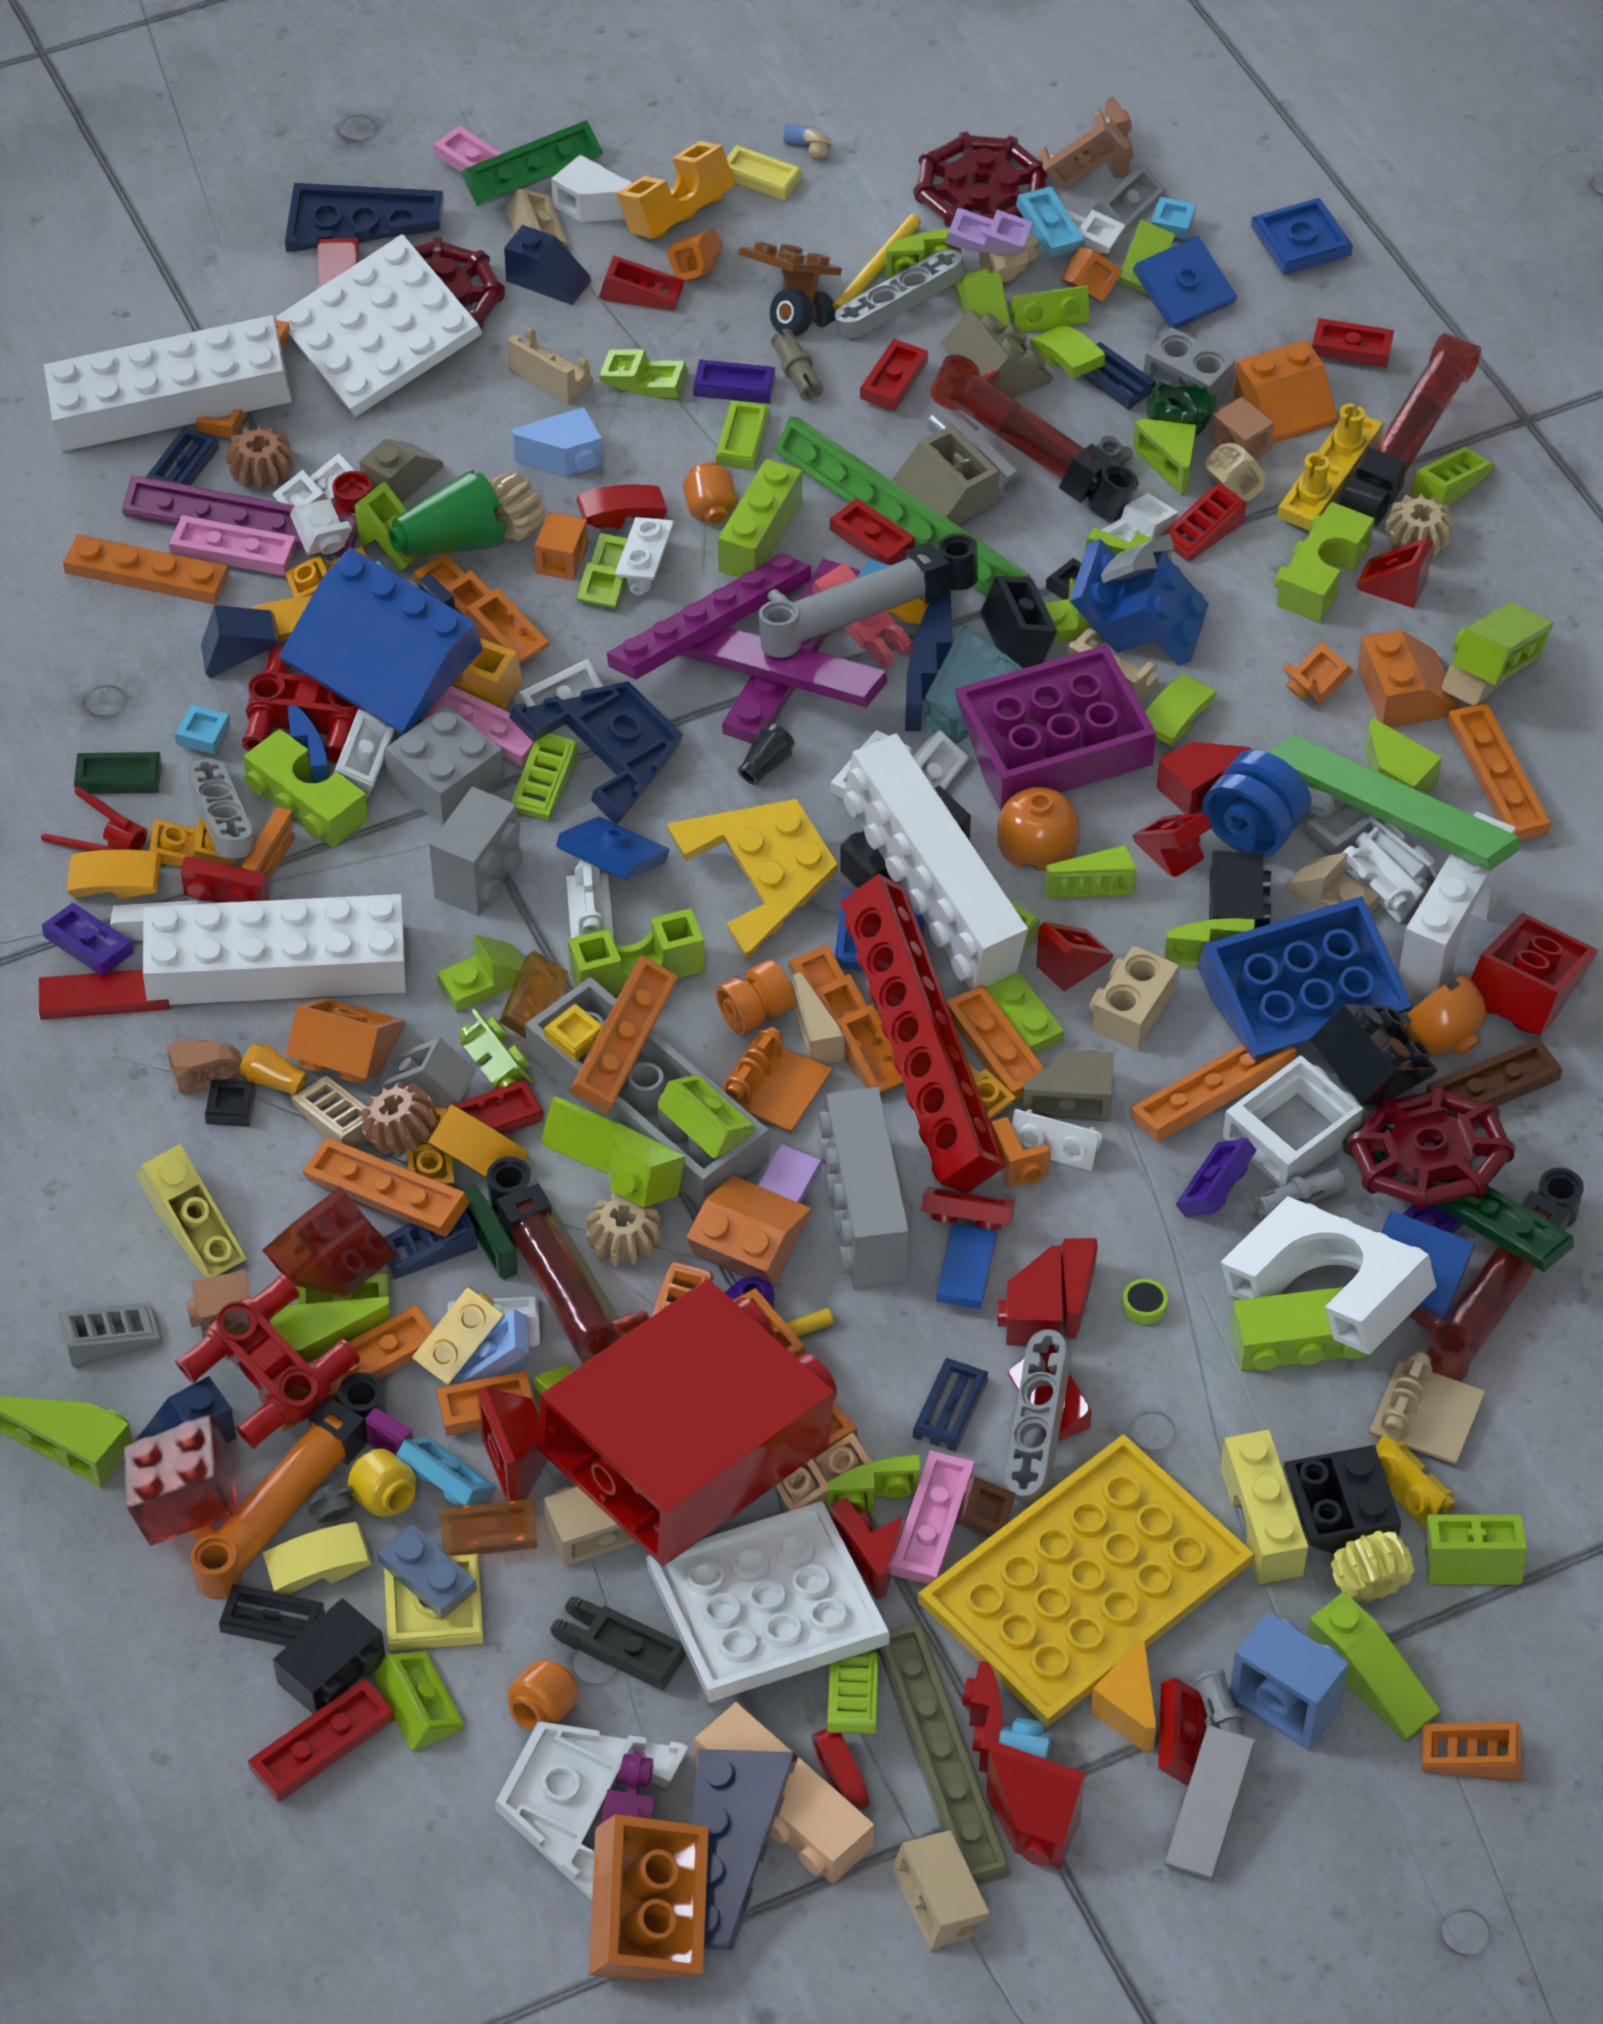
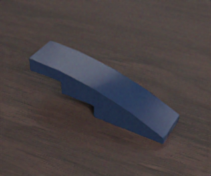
[905,595,953,731]

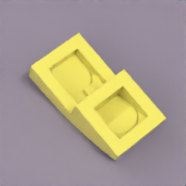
[262,1522,372,1595]

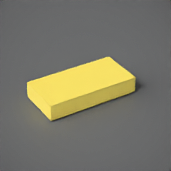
[727,145,802,201]

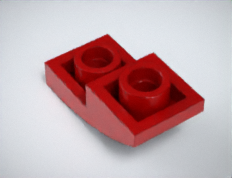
[576,484,668,529]
[962,1661,1003,1773]

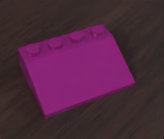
[955,644,1156,810]

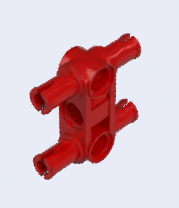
[242,645,363,764]
[175,1274,360,1449]

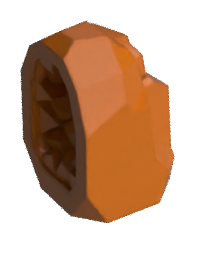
[667,228,723,280]

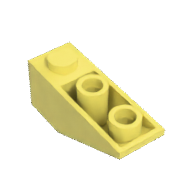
[135,1144,247,1278]

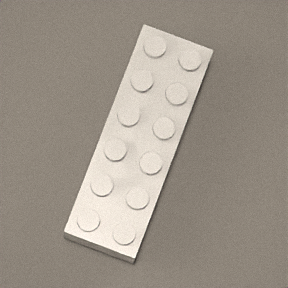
[44,315,292,452]
[843,733,1028,989]
[143,894,406,1005]

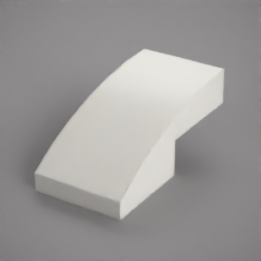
[1066,209,1125,254]
[272,453,355,506]
[1102,493,1179,542]

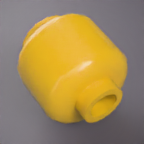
[347,1449,417,1518]

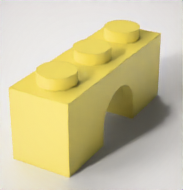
[1220,1429,1308,1585]

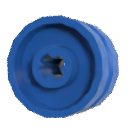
[1202,749,1312,857]

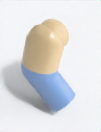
[783,124,831,159]

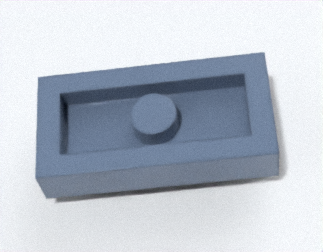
[377,1523,477,1619]

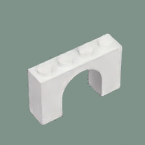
[1398,811,1515,1003]
[1220,1196,1436,1355]

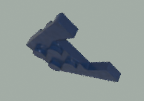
[509,681,683,825]

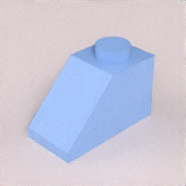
[511,407,603,477]

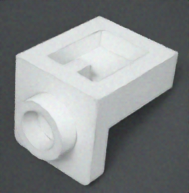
[290,499,352,555]

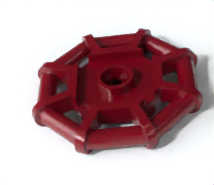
[913,131,1049,228]
[413,237,505,330]
[1347,1086,1516,1211]

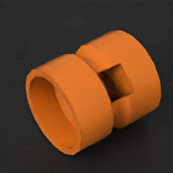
[715,960,796,1036]

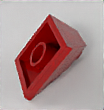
[477,1387,548,1513]
[986,1741,1085,1869]

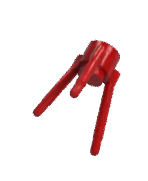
[41,787,147,852]

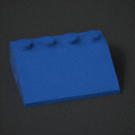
[279,548,483,735]
[1197,896,1413,1060]

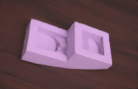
[945,208,1033,254]
[758,1144,821,1204]

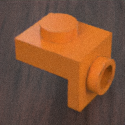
[1282,641,1353,706]
[991,1117,1051,1188]

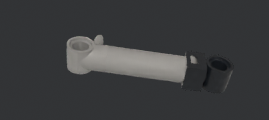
[759,534,978,657]

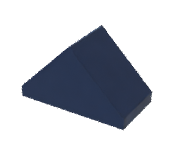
[201,605,279,678]

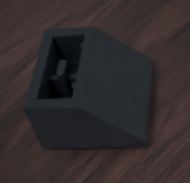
[1310,1004,1438,1105]
[1284,1445,1402,1554]

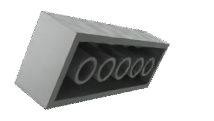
[525,977,769,1207]

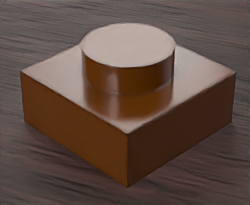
[956,1477,1016,1537]

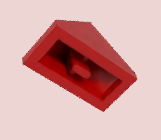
[1355,537,1433,608]
[1036,922,1114,992]

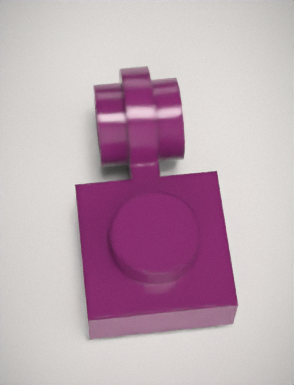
[600,1750,657,1825]

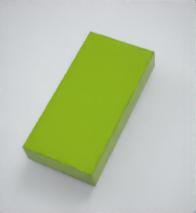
[716,400,769,470]

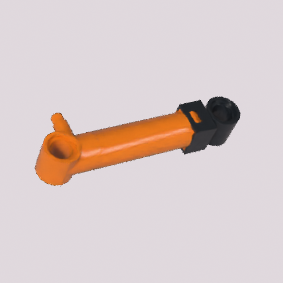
[180,1372,387,1599]

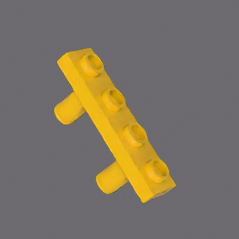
[1277,403,1383,530]

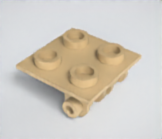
[1368,1352,1485,1465]

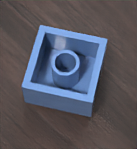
[1230,1612,1349,1751]

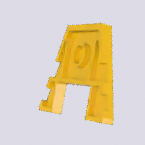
[667,799,838,960]

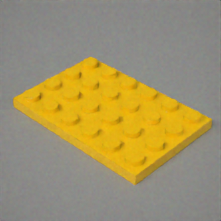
[918,1434,1254,1728]

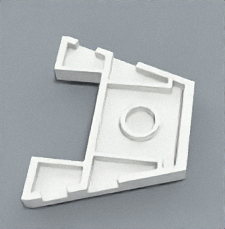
[494,1721,688,1900]

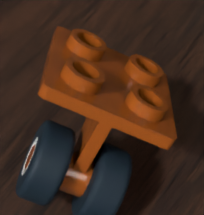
[739,242,842,336]

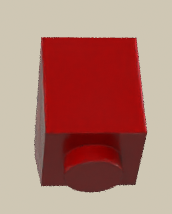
[1157,741,1252,814]
[997,1245,1063,1346]

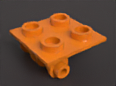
[721,1027,833,1133]

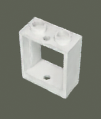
[1223,1055,1363,1186]

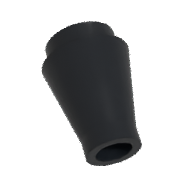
[737,724,795,785]

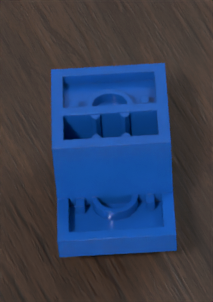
[1069,539,1209,666]

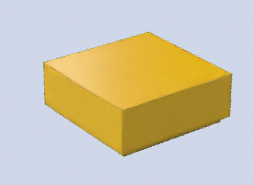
[544,1004,603,1062]

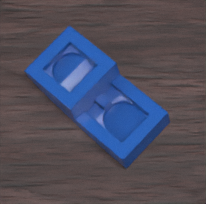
[288,705,329,783]
[936,1223,997,1309]

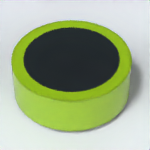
[1122,1279,1168,1325]

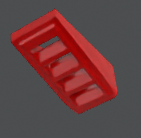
[598,255,685,310]
[1161,483,1246,562]
[1061,1238,1098,1339]

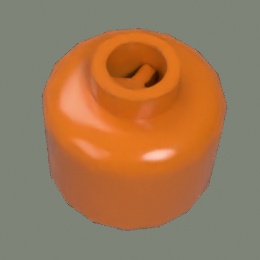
[682,462,738,524]
[507,1660,579,1730]

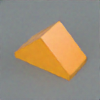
[1091,1643,1156,1752]

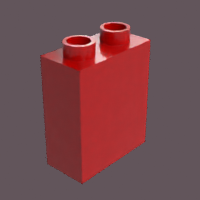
[538,1278,837,1567]

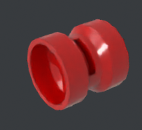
[332,471,372,517]

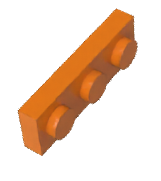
[946,985,1044,1100]

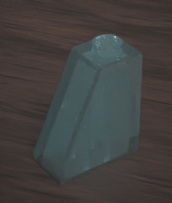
[924,625,1023,745]

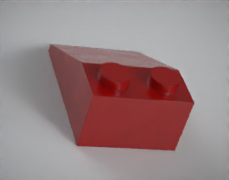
[1471,912,1598,1036]

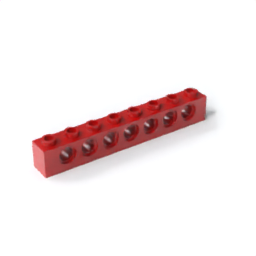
[840,874,1006,1193]

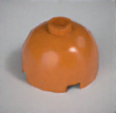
[997,787,1080,871]
[1403,974,1486,1057]

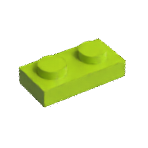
[984,971,1064,1055]

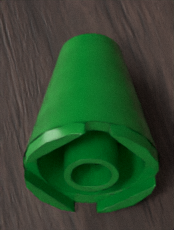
[388,470,505,557]

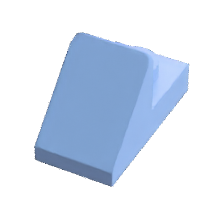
[454,1309,529,1385]

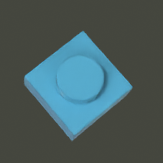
[1151,197,1196,240]
[175,704,231,755]

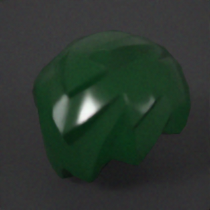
[1147,381,1217,436]

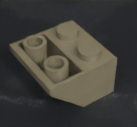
[941,309,1053,402]
[891,425,999,525]

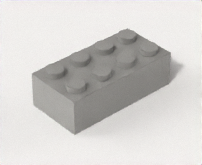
[818,1087,909,1289]

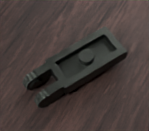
[550,1596,687,1691]

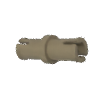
[771,329,823,401]

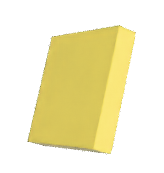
[384,1554,484,1652]

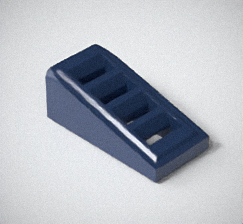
[377,1209,477,1279]

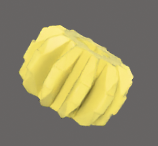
[1330,1531,1415,1603]

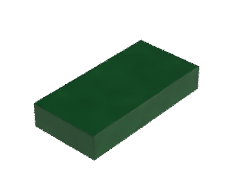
[74,752,161,794]
[462,1184,517,1280]

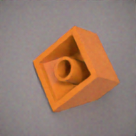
[1233,339,1338,444]
[1357,630,1461,727]
[285,997,405,1083]
[686,1175,813,1289]

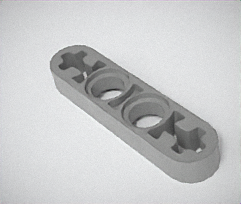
[835,249,965,338]
[188,759,253,859]
[1005,1329,1072,1505]

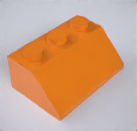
[588,1814,709,1981]

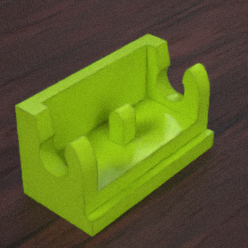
[1425,1515,1527,1585]

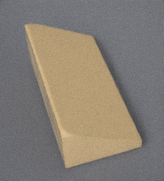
[506,188,569,249]

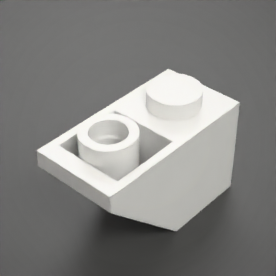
[551,155,632,223]

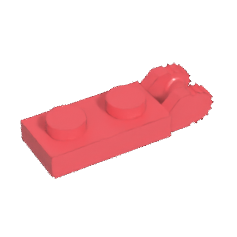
[811,562,913,668]

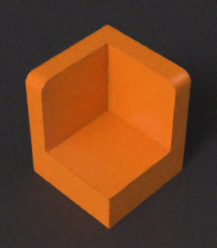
[1059,246,1123,303]

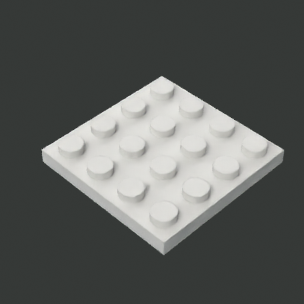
[276,234,483,418]
[646,1501,890,1703]

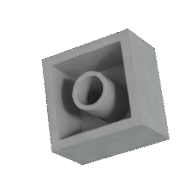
[384,705,504,826]
[429,786,522,916]

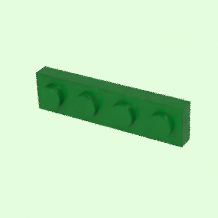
[461,120,603,207]

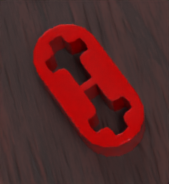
[811,1728,869,1810]

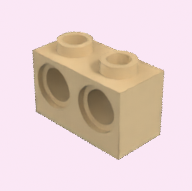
[1089,945,1179,1051]

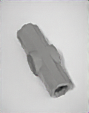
[927,402,1026,500]

